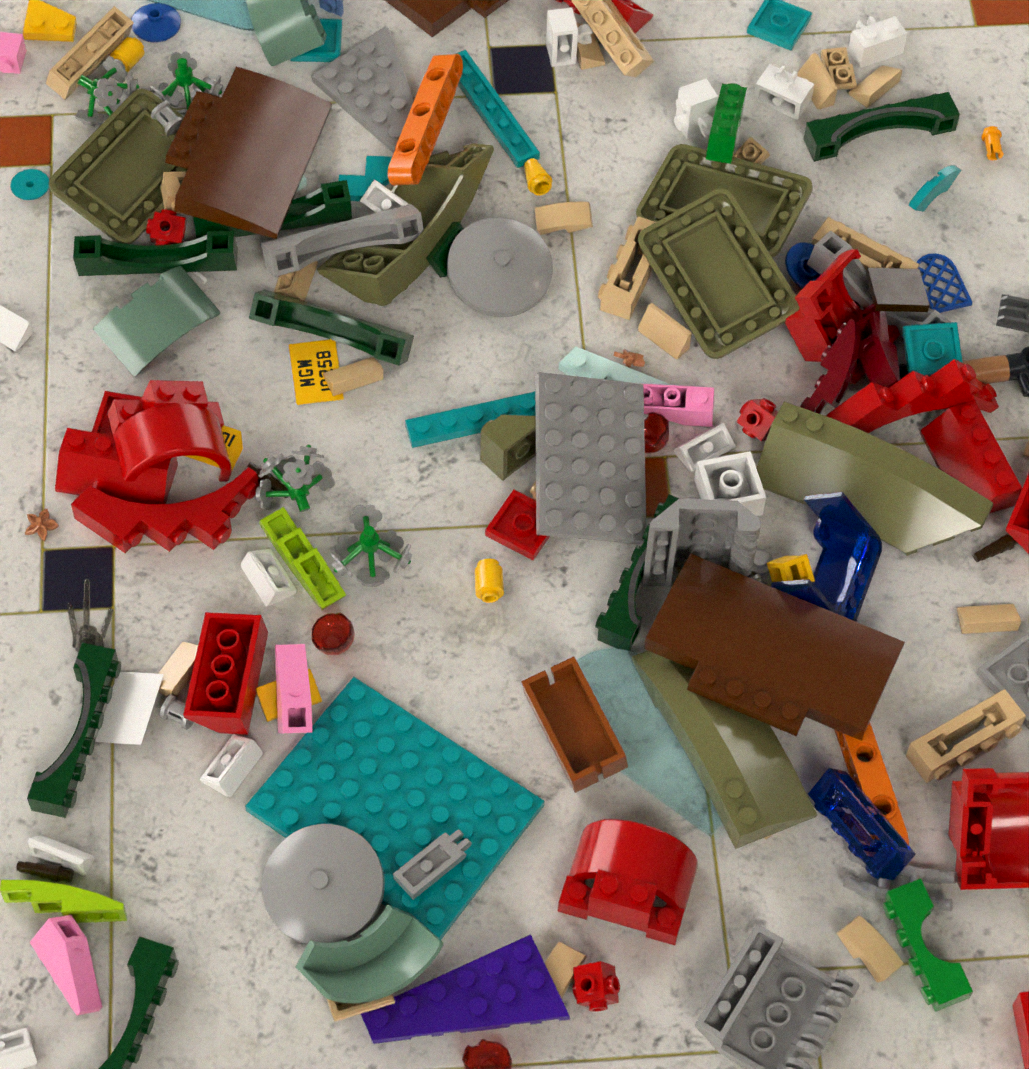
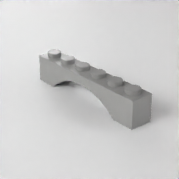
[261,204,424,277]
[807,230,951,337]

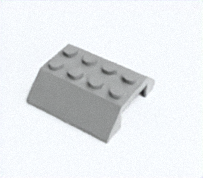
[642,497,761,587]
[695,924,860,1069]

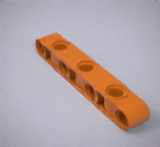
[388,54,463,186]
[834,723,909,855]

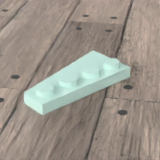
[558,346,671,426]

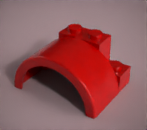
[785,249,900,384]
[108,380,232,482]
[948,768,1029,890]
[558,819,698,946]

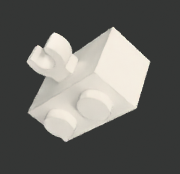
[546,7,593,67]
[848,16,907,68]
[753,64,814,120]
[674,78,718,139]

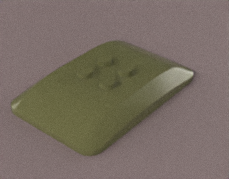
[49,89,188,244]
[636,144,813,258]
[638,188,800,359]

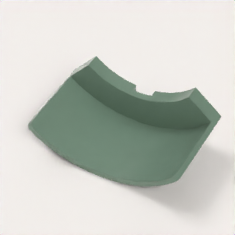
[246,0,327,66]
[93,266,220,376]
[295,904,443,1003]

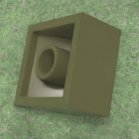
[480,415,536,481]

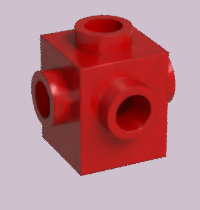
[146,209,187,245]
[736,398,778,441]
[573,961,620,1012]

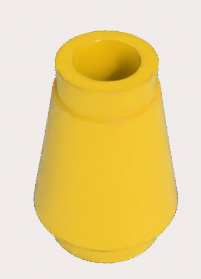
[524,159,552,196]

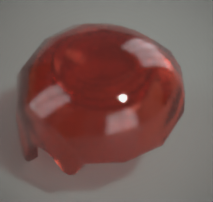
[644,412,669,454]
[311,613,355,655]
[462,1039,512,1069]

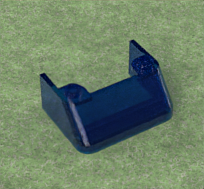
[771,492,882,622]

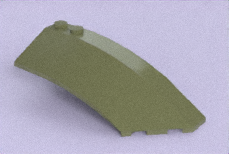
[317,143,494,306]
[756,402,993,556]
[631,650,817,849]

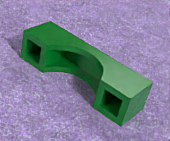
[706,83,747,164]
[883,878,973,1012]

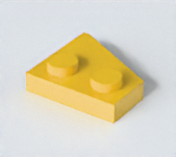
[23,0,77,42]

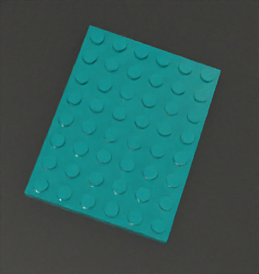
[245,677,545,940]

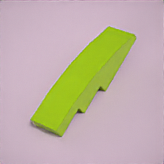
[259,507,346,610]
[0,880,127,923]

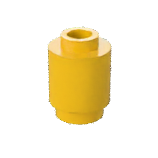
[110,37,145,72]
[474,558,504,603]

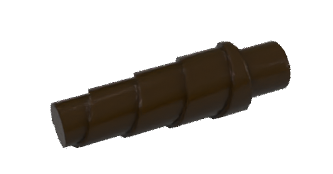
[245,462,288,498]
[973,534,1018,562]
[16,861,74,883]

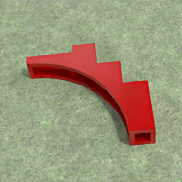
[825,359,999,433]
[71,467,259,554]

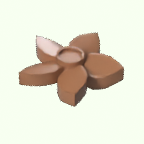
[614,349,645,368]
[25,509,59,541]

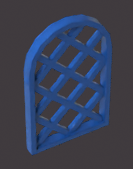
[917,253,973,313]

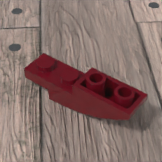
[857,304,901,388]
[800,318,860,414]

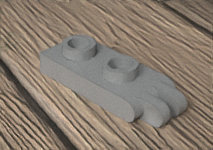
[393,830,472,900]

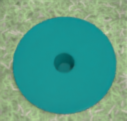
[10,169,49,200]

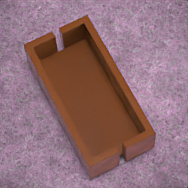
[521,656,628,793]

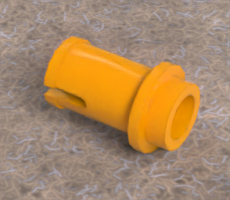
[981,126,1004,161]

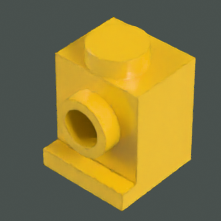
[767,554,815,590]

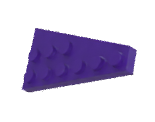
[361,934,570,1044]

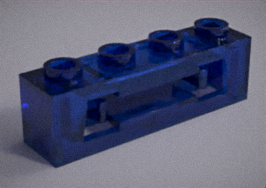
[808,768,916,881]

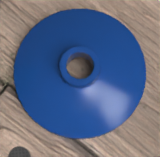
[132,3,181,42]
[785,242,821,288]

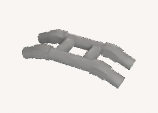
[843,848,957,912]

